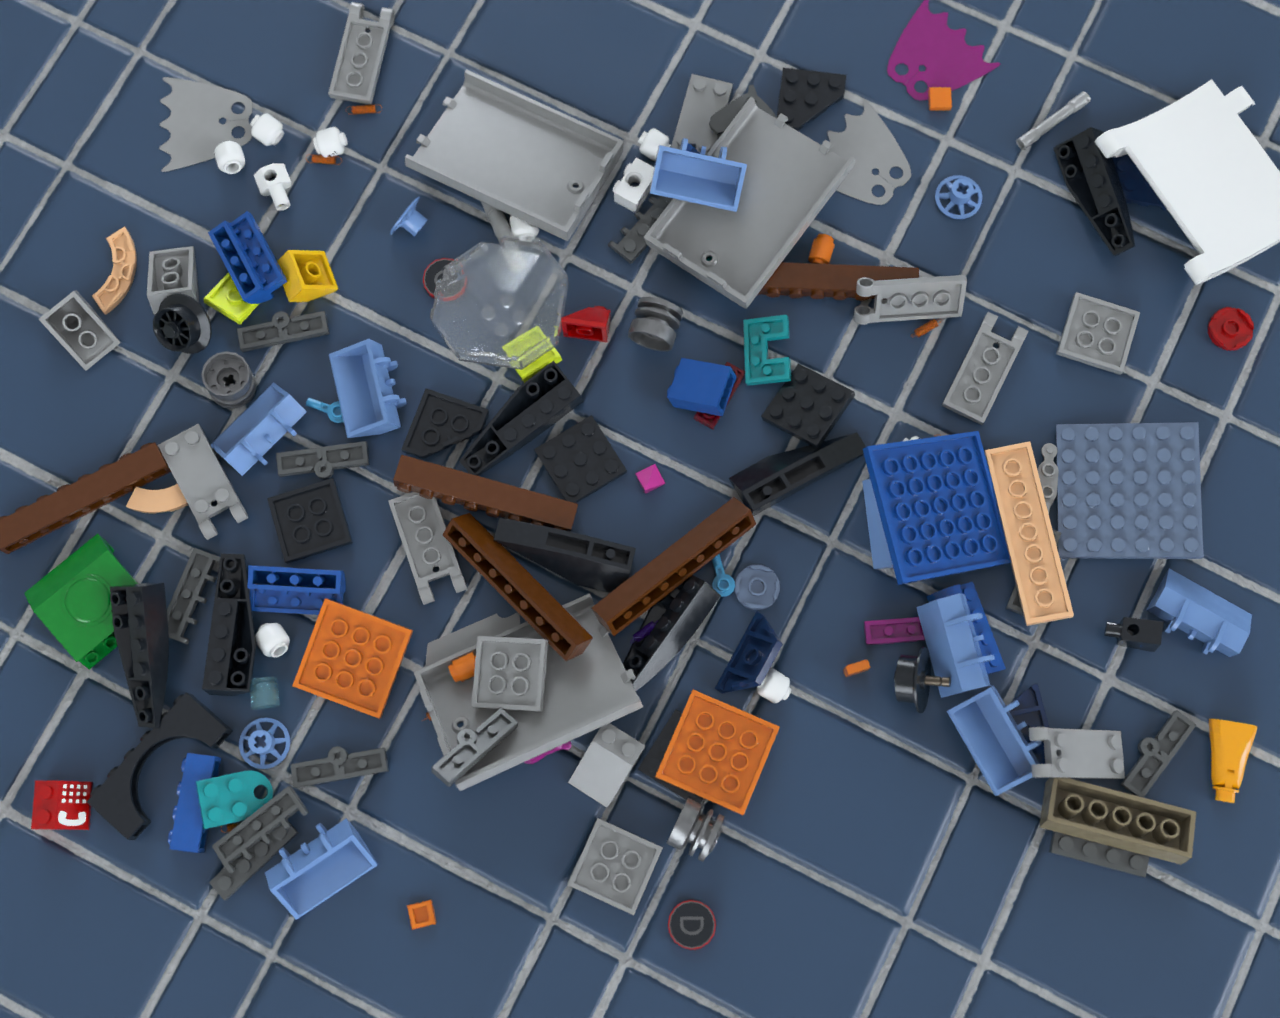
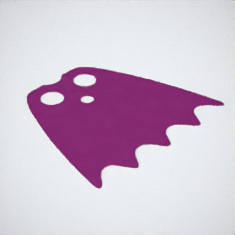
[887,0,1000,100]

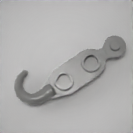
[1037,443,1059,514]

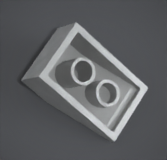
[147,246,199,315]
[39,290,121,371]
[568,723,645,808]

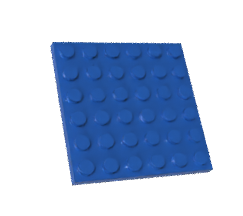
[863,431,1011,585]

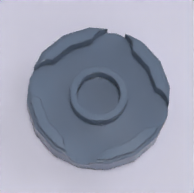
[735,565,780,610]

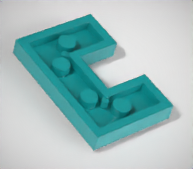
[743,315,791,386]

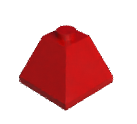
[561,306,611,342]

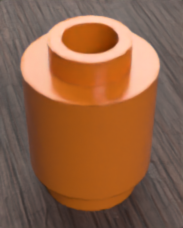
[808,234,835,264]
[448,651,476,682]

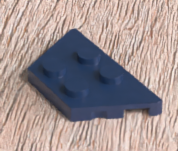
[1112,154,1167,210]
[714,611,783,693]
[1009,683,1049,764]

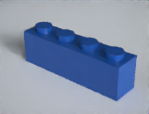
[168,753,221,853]

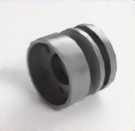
[628,296,683,351]
[201,351,257,409]
[667,798,725,862]

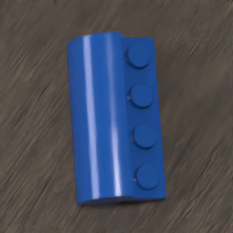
[208,211,288,304]
[247,565,346,615]
[927,582,1006,675]

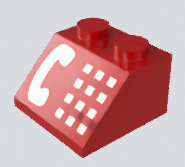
[31,781,93,830]

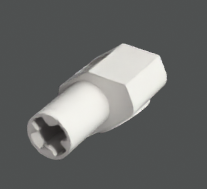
[254,163,291,211]

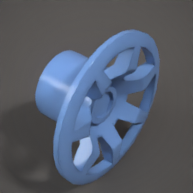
[935,175,983,219]
[390,196,428,237]
[239,718,290,769]

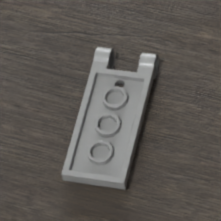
[328,2,395,105]
[671,74,733,155]
[853,275,967,324]
[941,312,1028,425]
[158,424,249,540]
[388,492,468,605]
[1029,727,1125,779]

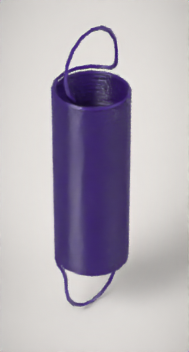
[630,621,656,643]

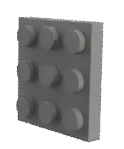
[1056,292,1140,375]
[471,636,548,712]
[568,818,663,915]

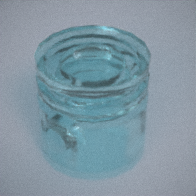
[250,677,280,710]

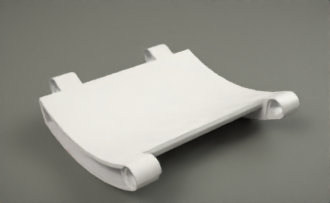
[1095,79,1280,285]

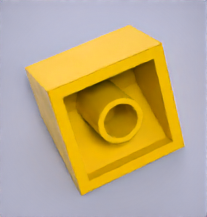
[277,250,338,302]

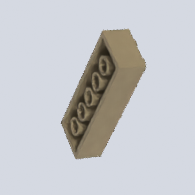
[1039,778,1196,865]

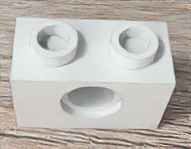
[613,158,654,213]

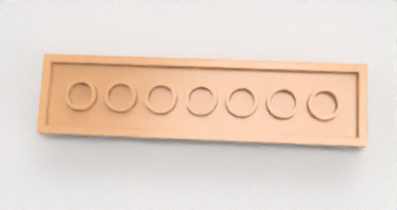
[985,441,1074,626]

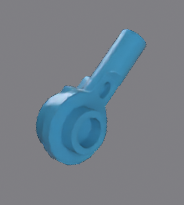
[306,398,344,423]
[712,554,735,597]

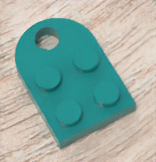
[195,770,273,829]

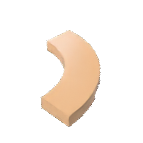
[92,226,137,315]
[126,484,188,514]

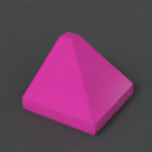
[635,464,665,494]

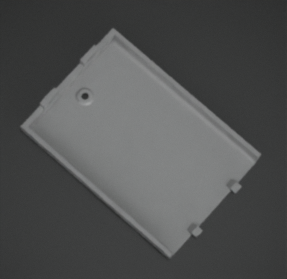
[405,69,624,241]
[643,97,856,309]
[414,593,643,791]

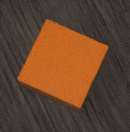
[928,87,952,111]
[843,660,871,677]
[407,900,437,930]

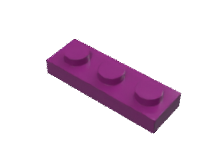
[864,617,925,645]

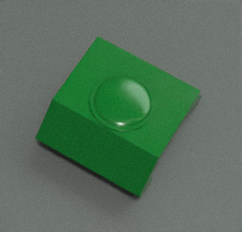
[24,533,138,670]

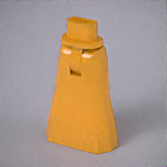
[1209,719,1258,803]

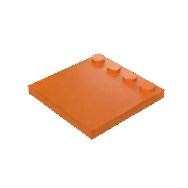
[292,598,413,719]
[655,689,780,816]

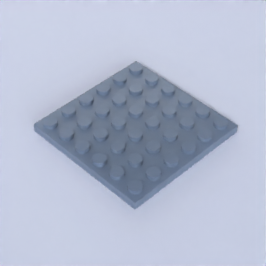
[1056,422,1204,559]

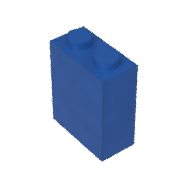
[667,358,737,417]

